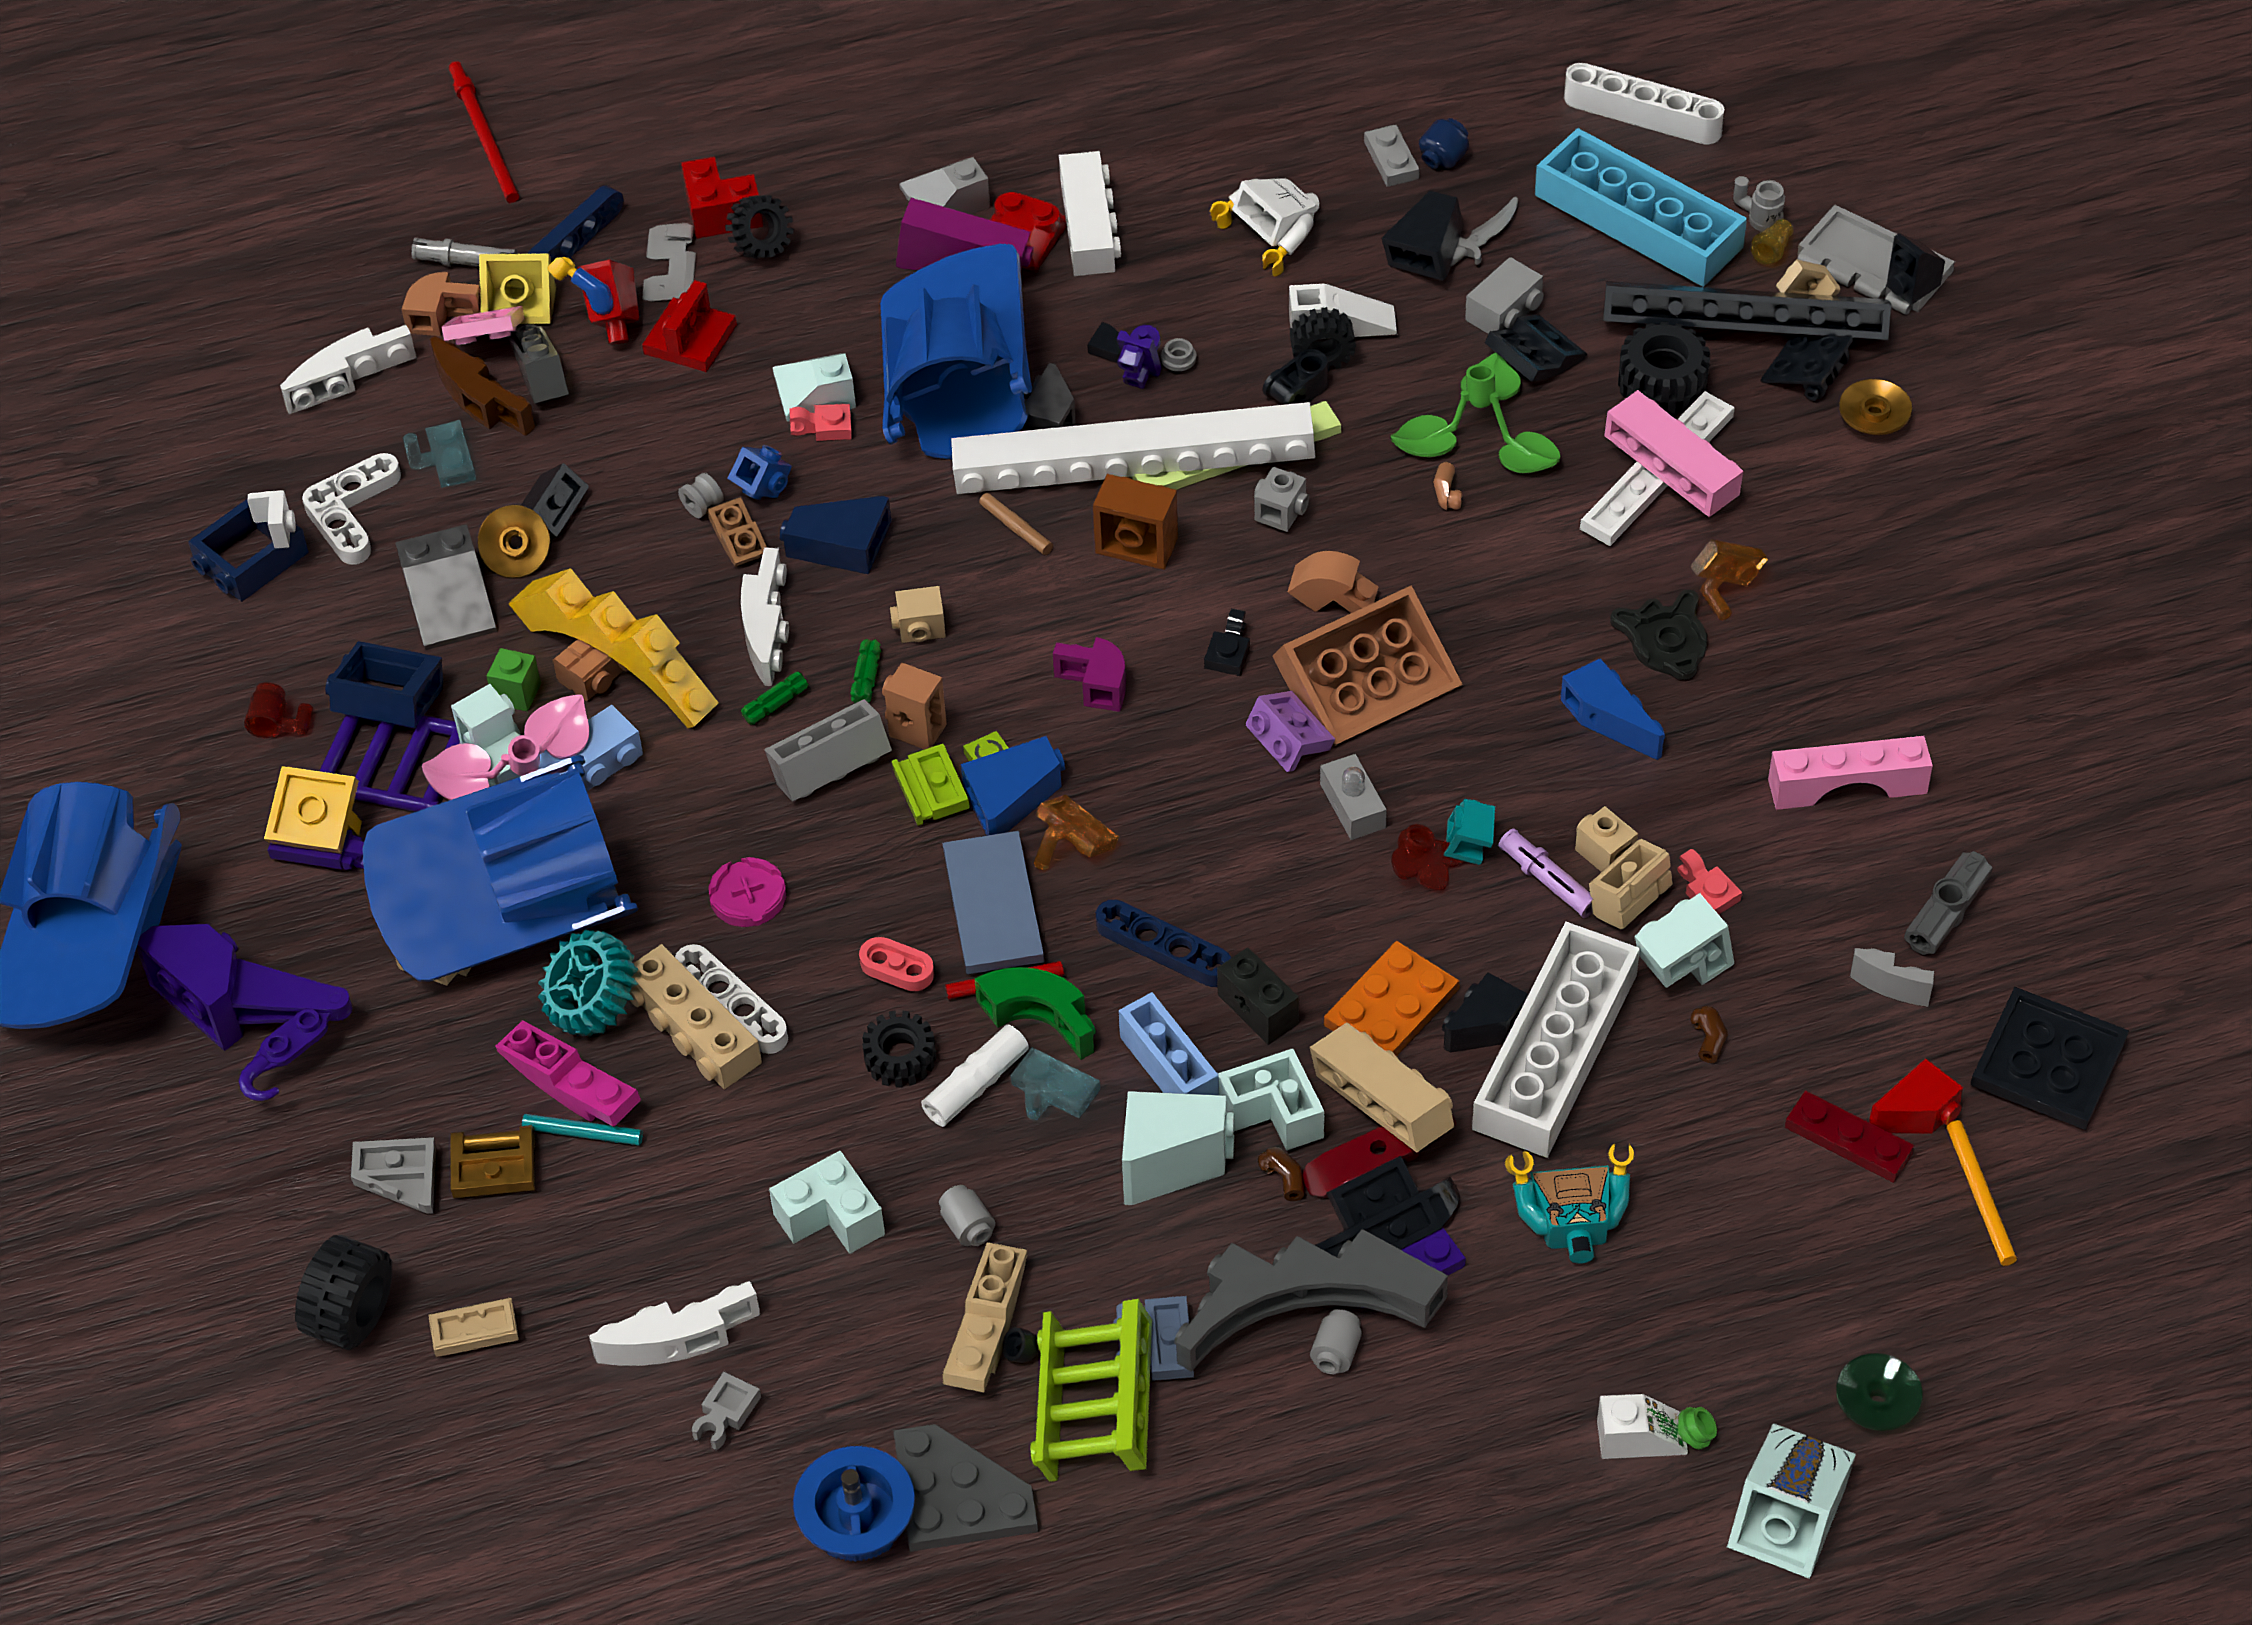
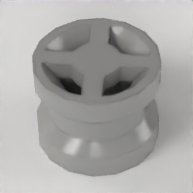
[678,472,724,518]

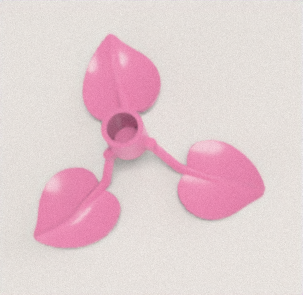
[422,695,589,800]

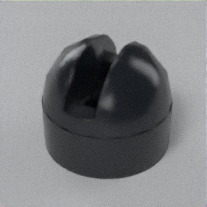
[1002,1327,1039,1363]

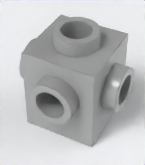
[1254,467,1309,532]

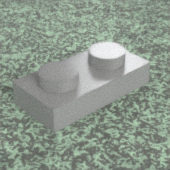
[1364,125,1419,187]

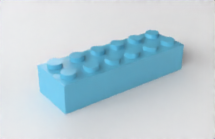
[1535,128,1747,287]

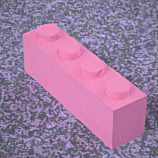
[1604,390,1744,517]

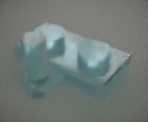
[403,420,476,488]
[1011,1047,1100,1120]

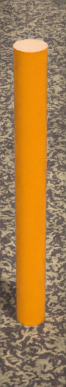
[1946,1120,2017,1266]

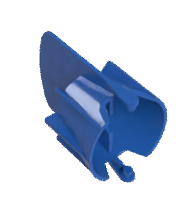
[880,244,1032,459]
[362,755,638,982]
[0,782,182,1029]

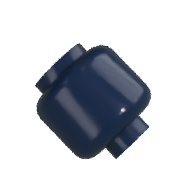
[1419,118,1469,169]

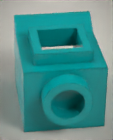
[1444,799,1495,865]

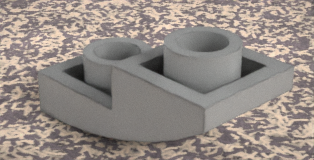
[1850,948,1934,1007]

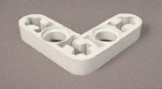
[302,453,401,565]

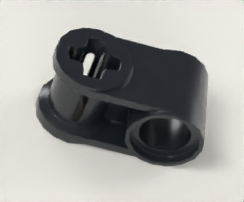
[1262,349,1328,405]

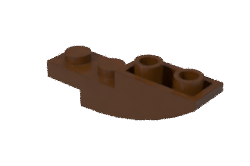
[430,335,535,436]

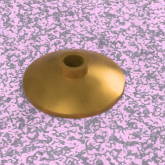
[1839,379,1912,435]
[478,505,550,578]

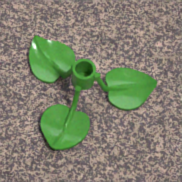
[1391,352,1560,473]

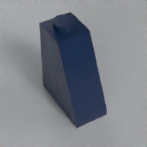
[780,496,892,574]

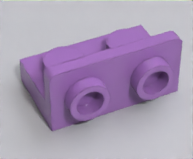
[1246,691,1335,772]

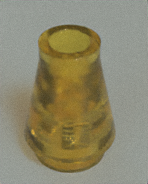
[1751,219,1793,264]

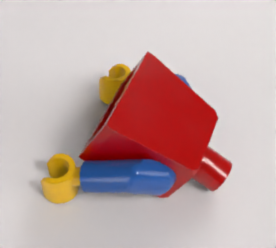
[547,257,639,345]

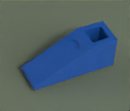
[1561,658,1665,760]

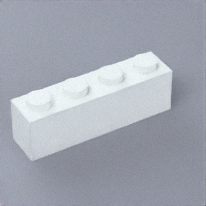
[1059,151,1121,276]

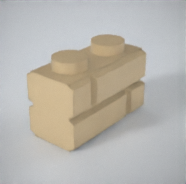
[1589,839,1673,929]

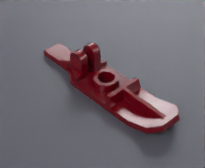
[1302,1115,1457,1198]

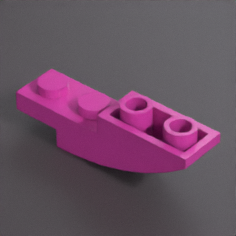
[495,1020,641,1127]

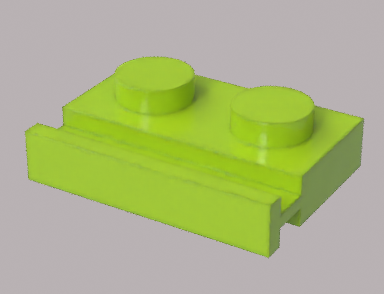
[892,744,970,826]

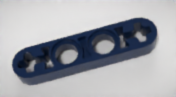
[528,185,624,262]
[1096,899,1231,987]

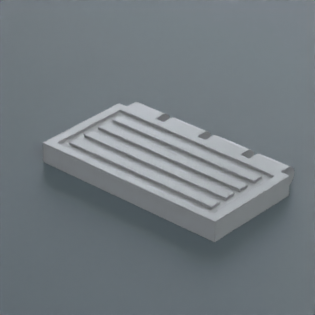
[1797,205,1955,315]

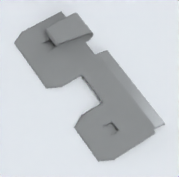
[642,223,697,302]

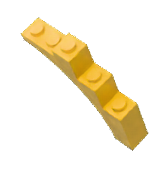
[508,568,719,728]

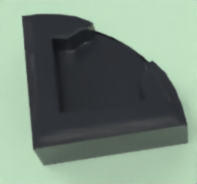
[1087,321,1121,362]

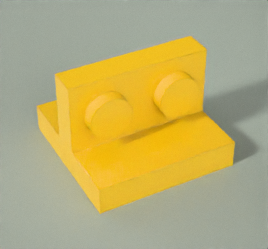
[264,766,362,854]

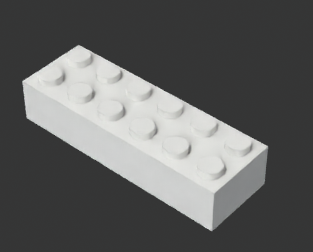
[1472,922,1640,1158]

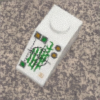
[1597,1394,1688,1459]

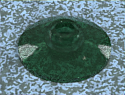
[1836,1353,1923,1431]

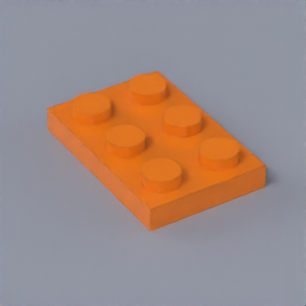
[1324,940,1459,1056]

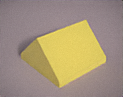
[479,254,556,324]

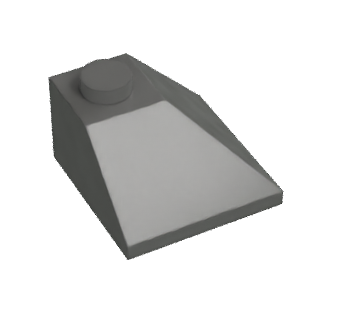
[899,157,990,215]

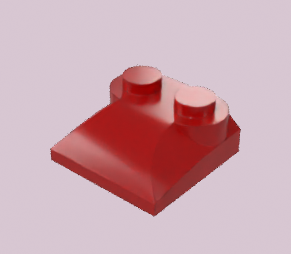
[990,192,1066,272]

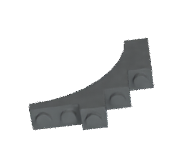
[1174,1229,1448,1371]

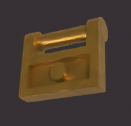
[450,1125,535,1198]

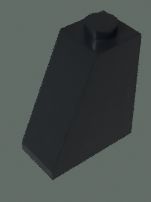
[1382,191,1464,280]

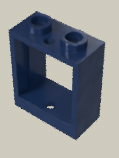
[188,498,309,602]
[325,641,443,728]

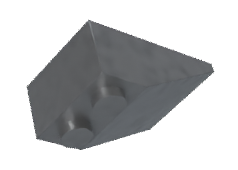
[395,524,497,650]

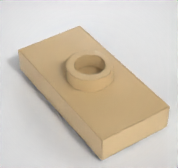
[429,1298,519,1357]

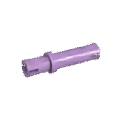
[1498,828,1593,918]

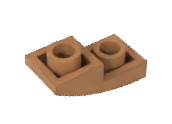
[707,497,767,567]

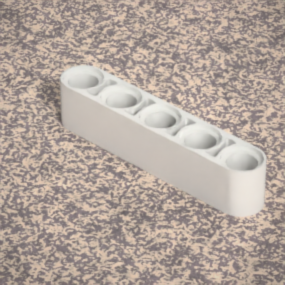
[1564,63,1724,144]

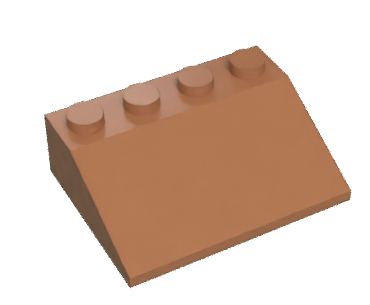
[1272,585,1463,747]

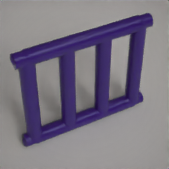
[319,714,460,812]

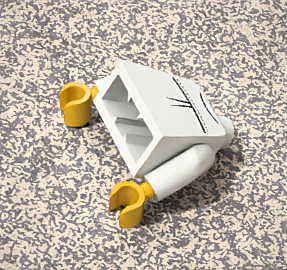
[1210,178,1319,277]

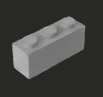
[764,699,892,801]

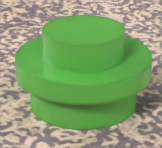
[1677,1407,1717,1449]

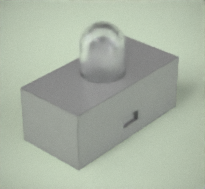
[1320,754,1387,840]

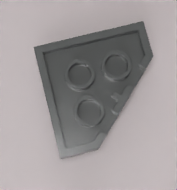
[893,1424,1038,1552]

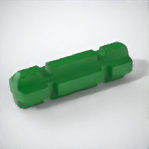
[850,639,881,703]
[741,671,808,725]

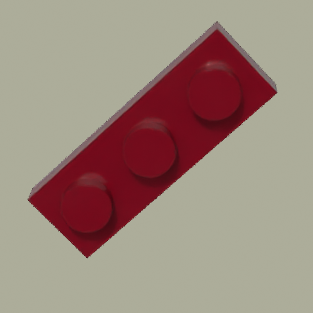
[1785,1090,1914,1183]

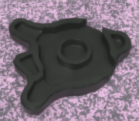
[1610,590,1707,680]

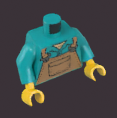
[1505,1144,1634,1264]

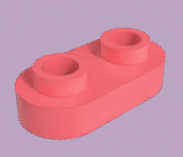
[859,937,934,991]

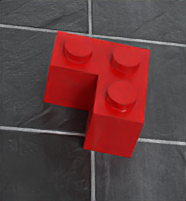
[681,157,763,239]

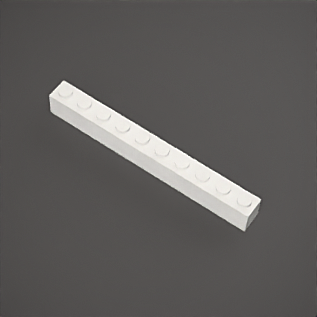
[951,402,1315,494]

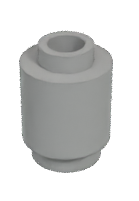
[939,1185,995,1246]
[1310,1309,1362,1374]

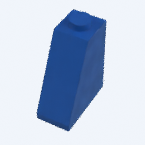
[961,736,1065,836]

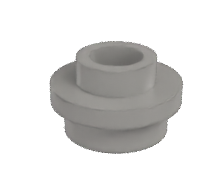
[1161,338,1196,371]

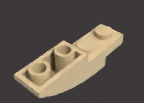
[943,1242,1027,1392]

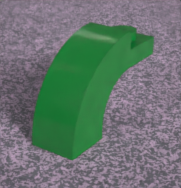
[975,967,1096,1060]

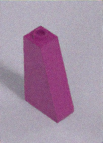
[896,197,1034,272]

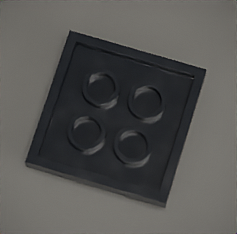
[1970,987,2129,1130]

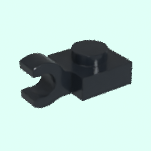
[1204,608,1250,676]

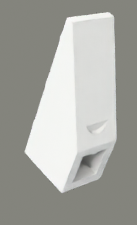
[1289,284,1397,339]

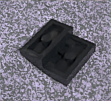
[1484,315,1587,382]

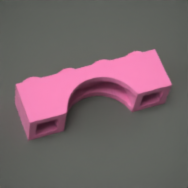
[1768,736,1933,810]

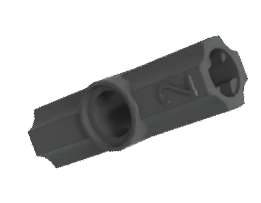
[1904,851,1993,955]

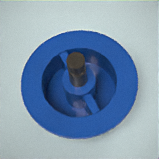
[793,1446,915,1562]

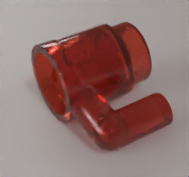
[244,682,313,738]

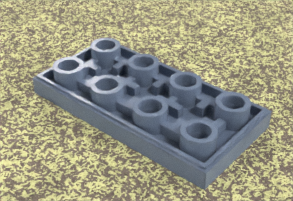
[943,831,1044,975]

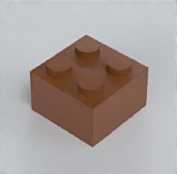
[1093,474,1178,570]

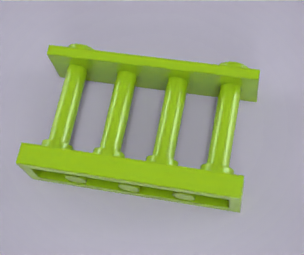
[1030,1299,1152,1482]

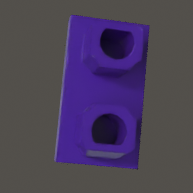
[1117,325,1162,389]

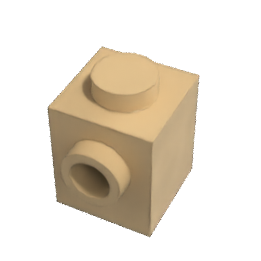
[890,586,946,643]
[1575,806,1638,872]

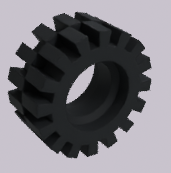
[726,195,794,258]
[1289,307,1356,371]
[862,1010,936,1088]

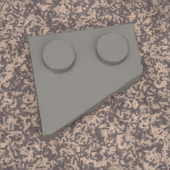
[351,1137,436,1214]

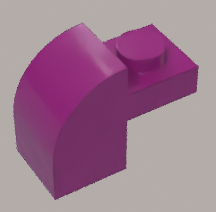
[1053,637,1126,712]

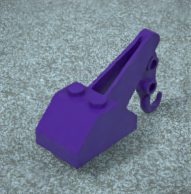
[137,924,353,1101]

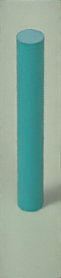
[522,1114,643,1146]

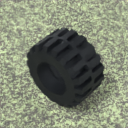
[1618,322,1710,416]
[295,1234,392,1350]

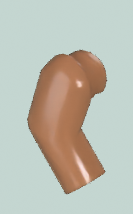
[1433,462,1463,510]

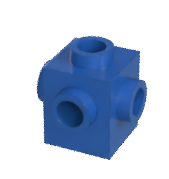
[728,445,792,500]

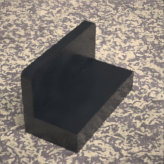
[520,463,589,540]

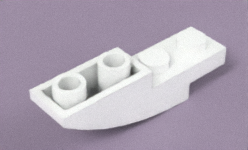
[280,325,416,414]
[741,547,789,686]
[589,1281,760,1366]

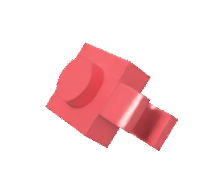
[789,404,852,441]
[1677,849,1742,914]

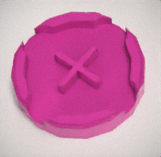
[708,857,786,927]

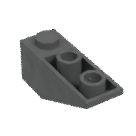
[508,324,569,403]

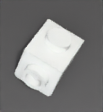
[247,490,296,548]

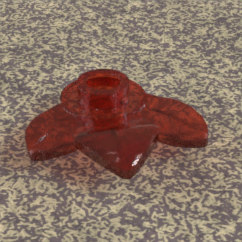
[1391,824,1464,890]

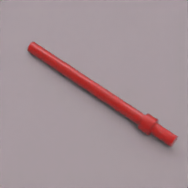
[449,61,519,203]

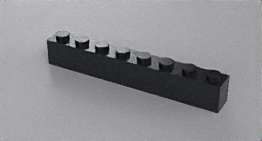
[1603,281,1892,340]

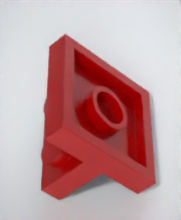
[642,280,737,372]

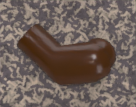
[1691,1005,1728,1063]
[1258,1147,1304,1201]

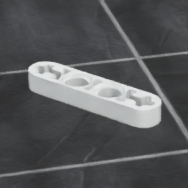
[675,944,788,1054]

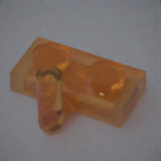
[1690,539,1768,620]
[1034,794,1119,870]

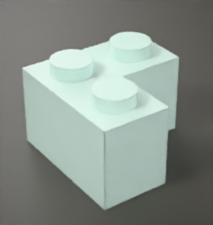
[451,684,521,786]
[1635,893,1734,988]
[1218,1048,1324,1151]
[769,1151,885,1254]

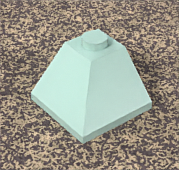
[773,353,856,422]

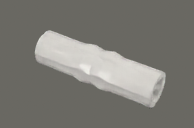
[921,1025,1029,1127]

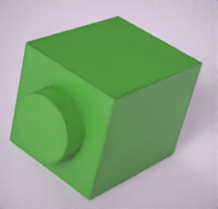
[487,648,541,712]

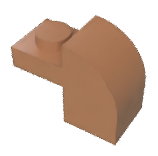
[402,272,481,336]
[1288,551,1378,613]

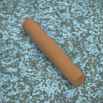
[979,493,1053,555]

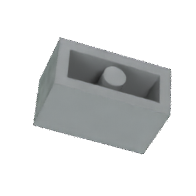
[1465,257,1544,334]

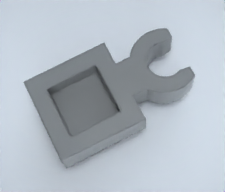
[692,1372,761,1450]

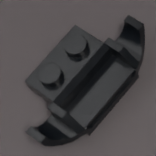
[1315,1156,1460,1257]

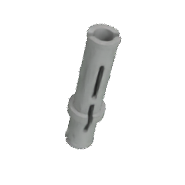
[412,238,518,267]

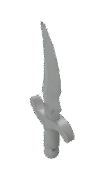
[1451,197,1518,266]

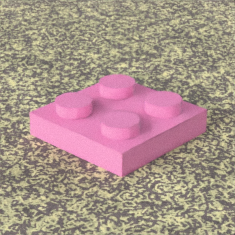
[442,306,525,345]

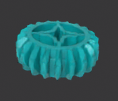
[538,930,638,1037]

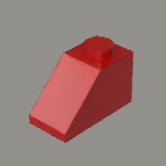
[1869,1058,1963,1134]

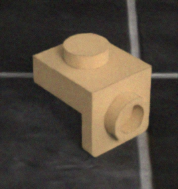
[1776,259,1840,296]

